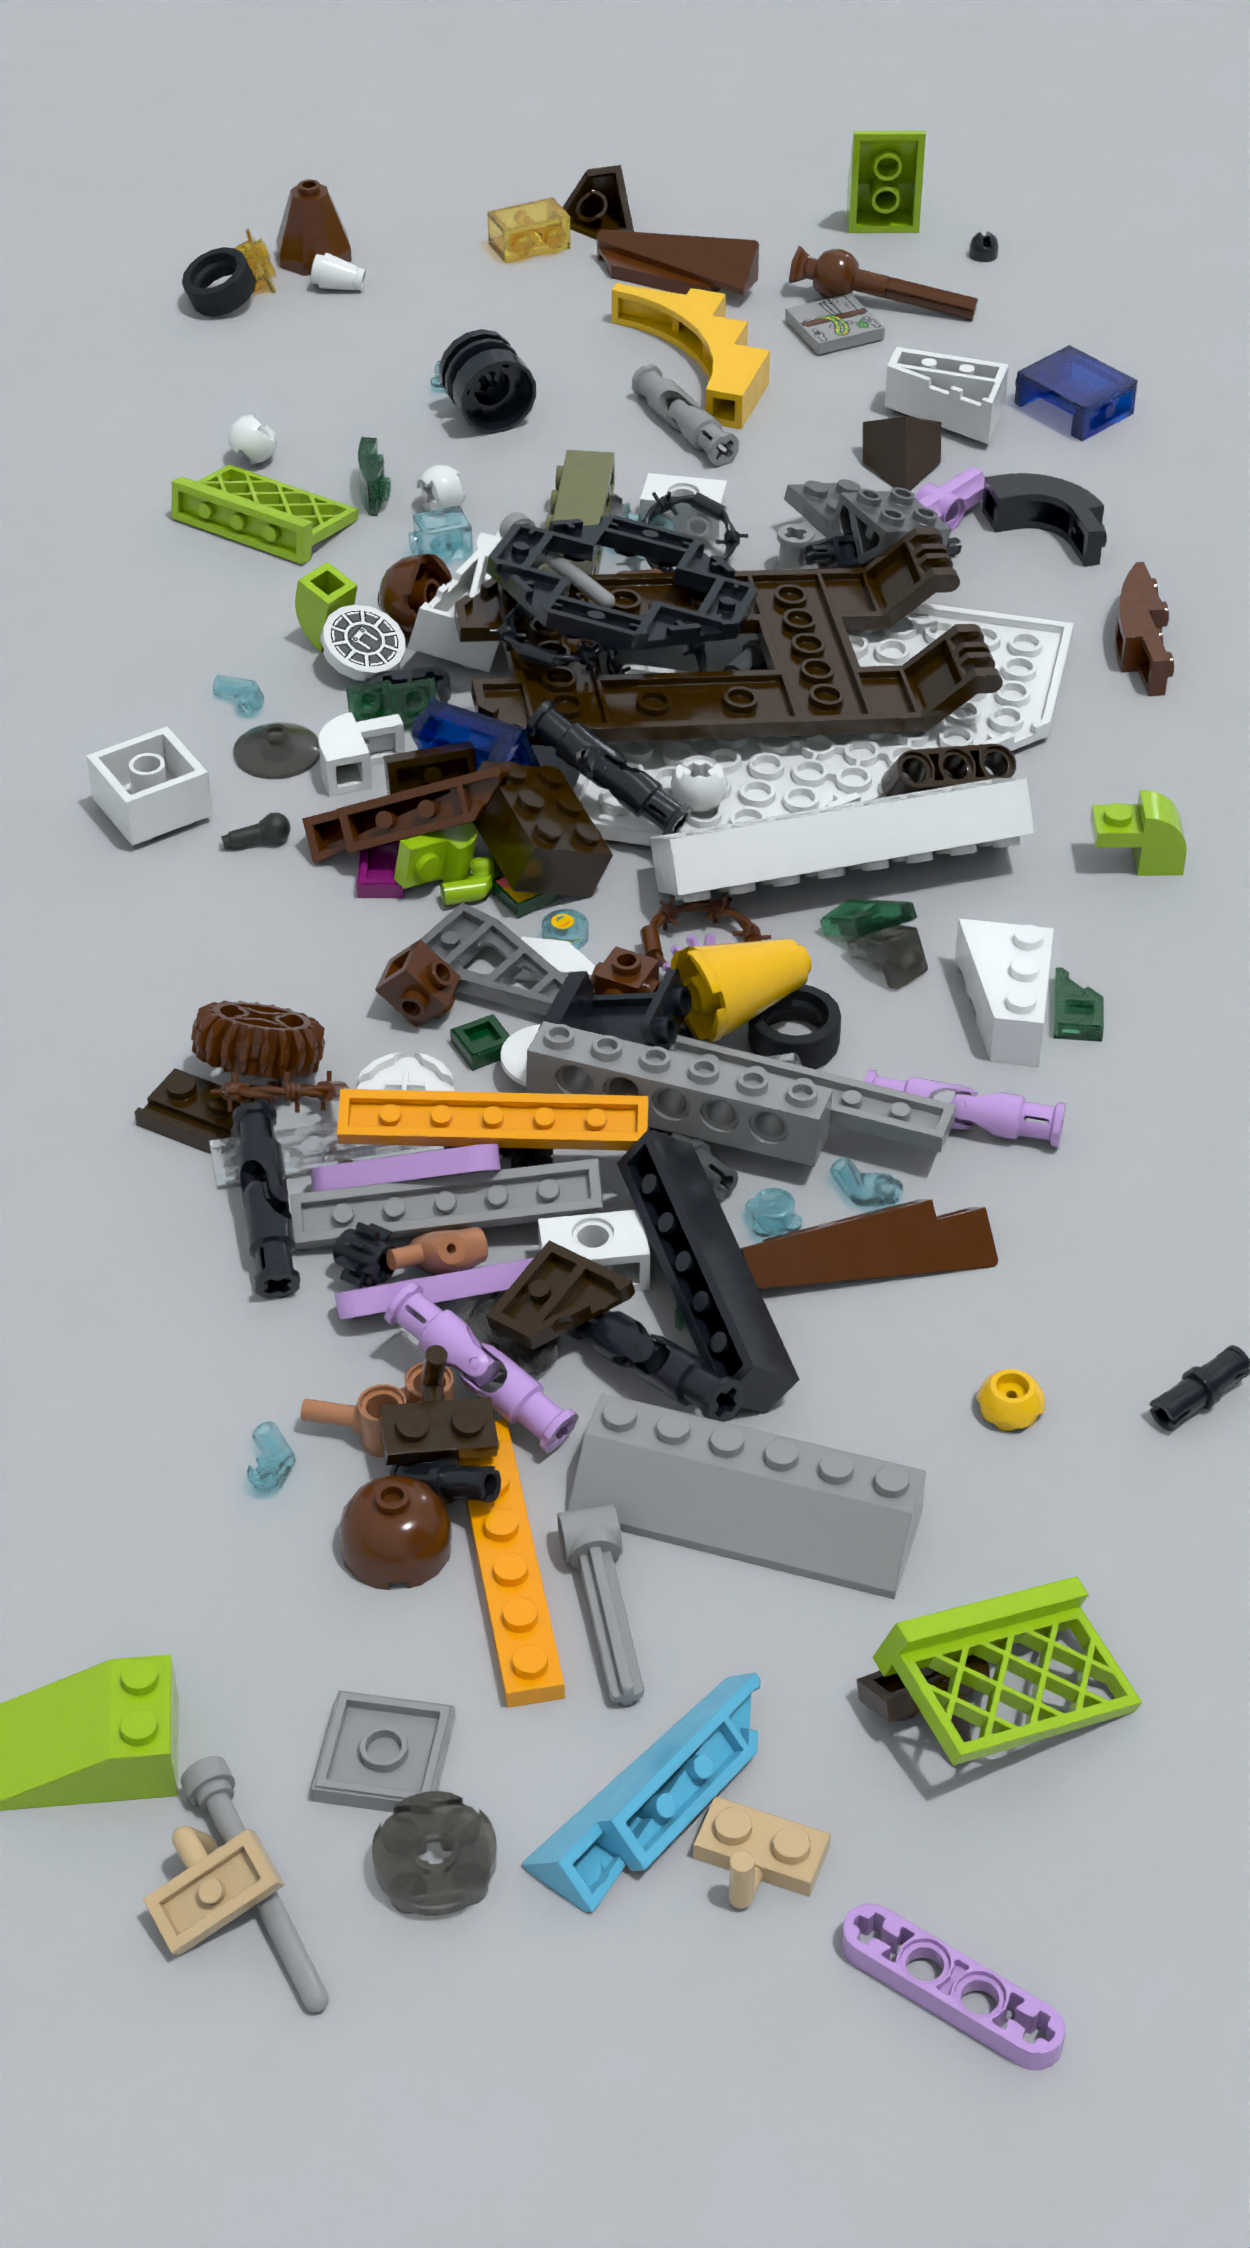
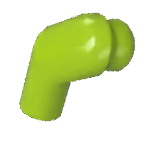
[440,856,498,906]

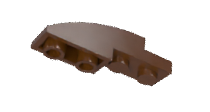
[1115,562,1174,696]

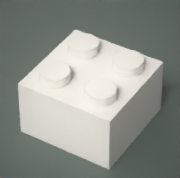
[86,726,213,846]

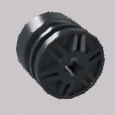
[439,329,536,434]

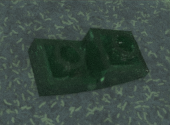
[358,437,391,516]
[346,678,443,729]

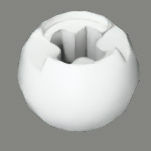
[228,414,277,464]
[417,465,466,515]
[670,755,728,812]

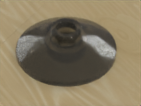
[233,722,320,780]

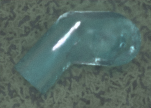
[213,674,265,714]
[830,1158,904,1207]
[246,1421,296,1493]

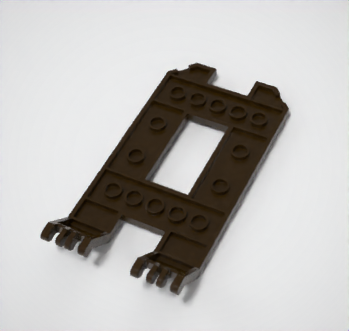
[454,527,1003,746]

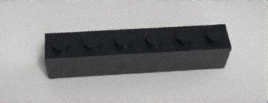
[617,1129,800,1413]

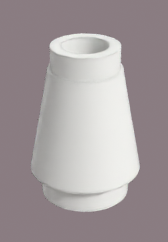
[311,252,366,291]

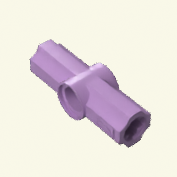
[915,466,985,531]

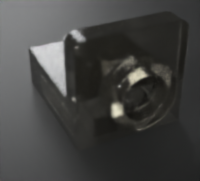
[846,921,928,989]

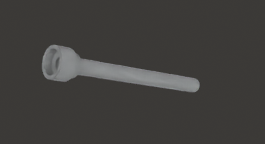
[499,512,615,608]
[181,1756,329,2012]

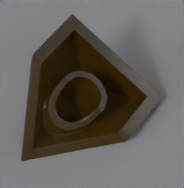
[553,165,634,240]
[862,416,941,491]

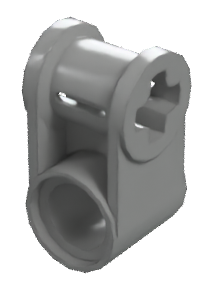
[774,520,829,570]

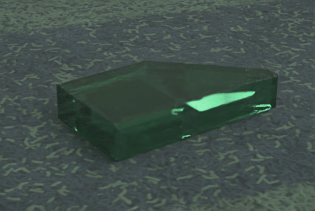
[820,899,917,937]
[1054,967,1104,1042]

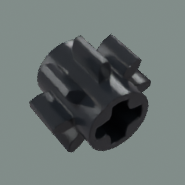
[333,1222,396,1288]

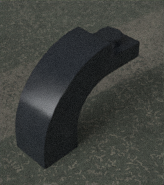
[982,473,1107,567]

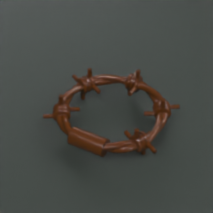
[640,894,771,967]
[210,1071,349,1113]

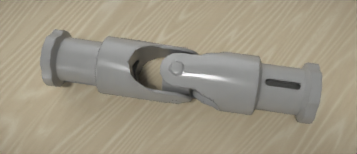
[631,364,739,466]

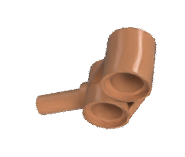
[301,1362,455,1457]

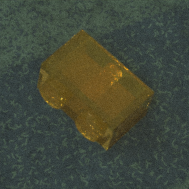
[487,197,570,263]

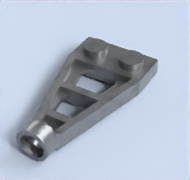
[420,902,566,1016]

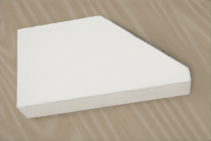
[514,936,595,982]

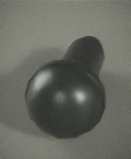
[221,812,291,849]

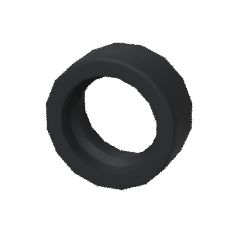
[182,247,256,316]
[748,985,842,1069]

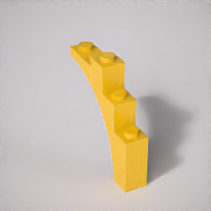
[611,283,770,430]

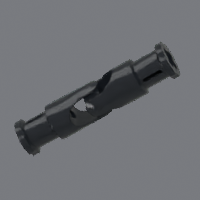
[525,699,693,835]
[232,1102,300,1298]
[566,1310,744,1422]

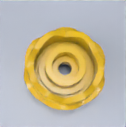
[976,1369,1045,1431]

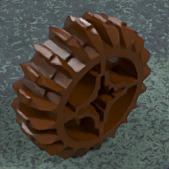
[191,1000,325,1080]

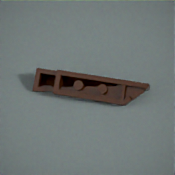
[597,229,759,296]
[302,765,511,863]
[741,1199,998,1289]

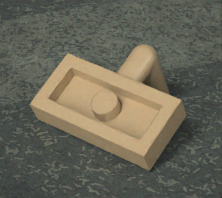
[693,1796,831,1909]
[143,1826,285,1956]

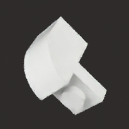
[318,712,405,797]

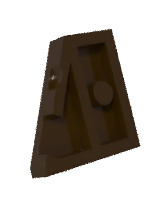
[486,1240,635,1350]

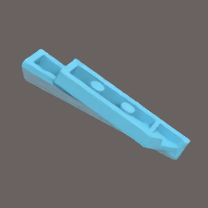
[522,1672,761,1912]

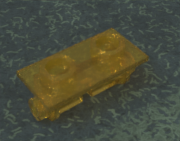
[235,229,277,293]

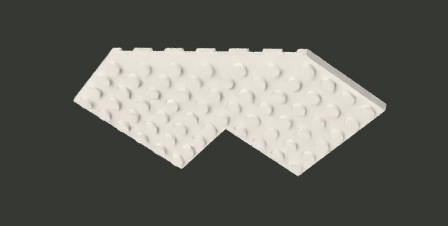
[573,603,1074,846]

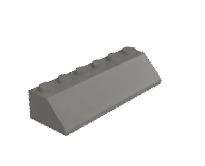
[568,1393,926,1599]

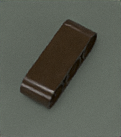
[881,744,1016,797]

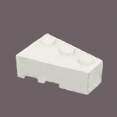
[885,347,1009,444]
[407,549,499,673]
[954,918,1054,1067]

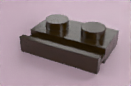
[383,740,477,795]
[135,1068,258,1158]

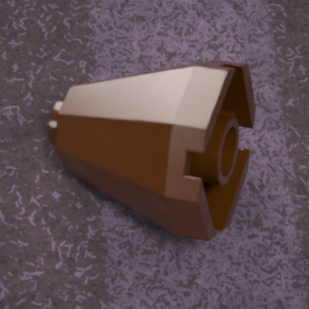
[276,179,352,276]

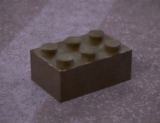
[473,761,613,898]

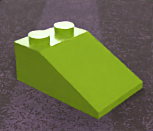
[846,131,926,233]
[0,1654,178,1811]

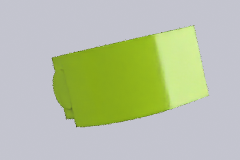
[295,562,358,652]
[1090,790,1187,876]
[394,822,478,889]

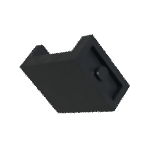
[538,969,691,1050]

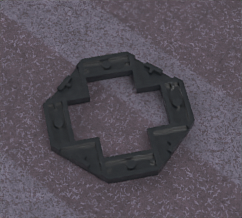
[486,515,758,651]

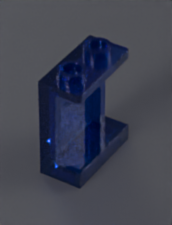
[1014,345,1138,441]
[411,698,541,770]

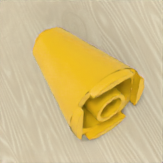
[670,939,812,1043]

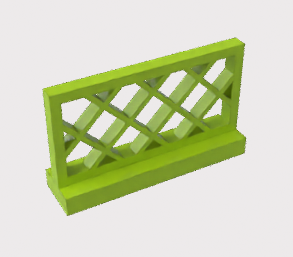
[171,464,358,564]
[872,1576,1142,1766]

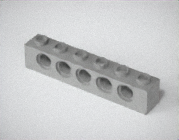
[526,1021,833,1167]

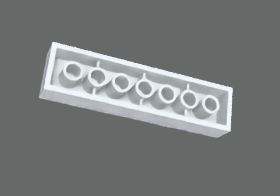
[650,778,1035,902]

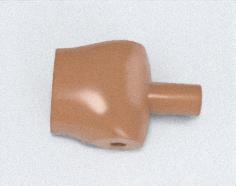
[386,1227,488,1274]

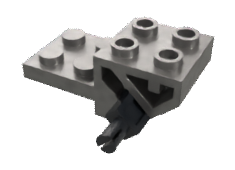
[784,479,962,569]

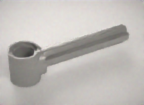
[557,1504,645,1706]

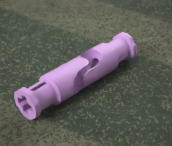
[864,1069,1066,1147]
[384,1282,579,1453]

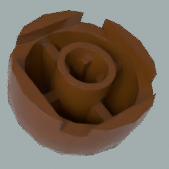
[378,554,452,638]
[338,1475,452,1590]

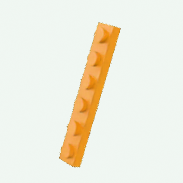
[337,1089,648,1151]
[457,1419,565,1708]

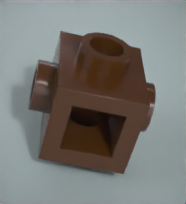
[375,939,461,1027]
[590,946,661,995]

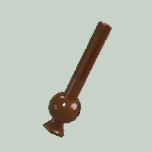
[789,246,978,320]

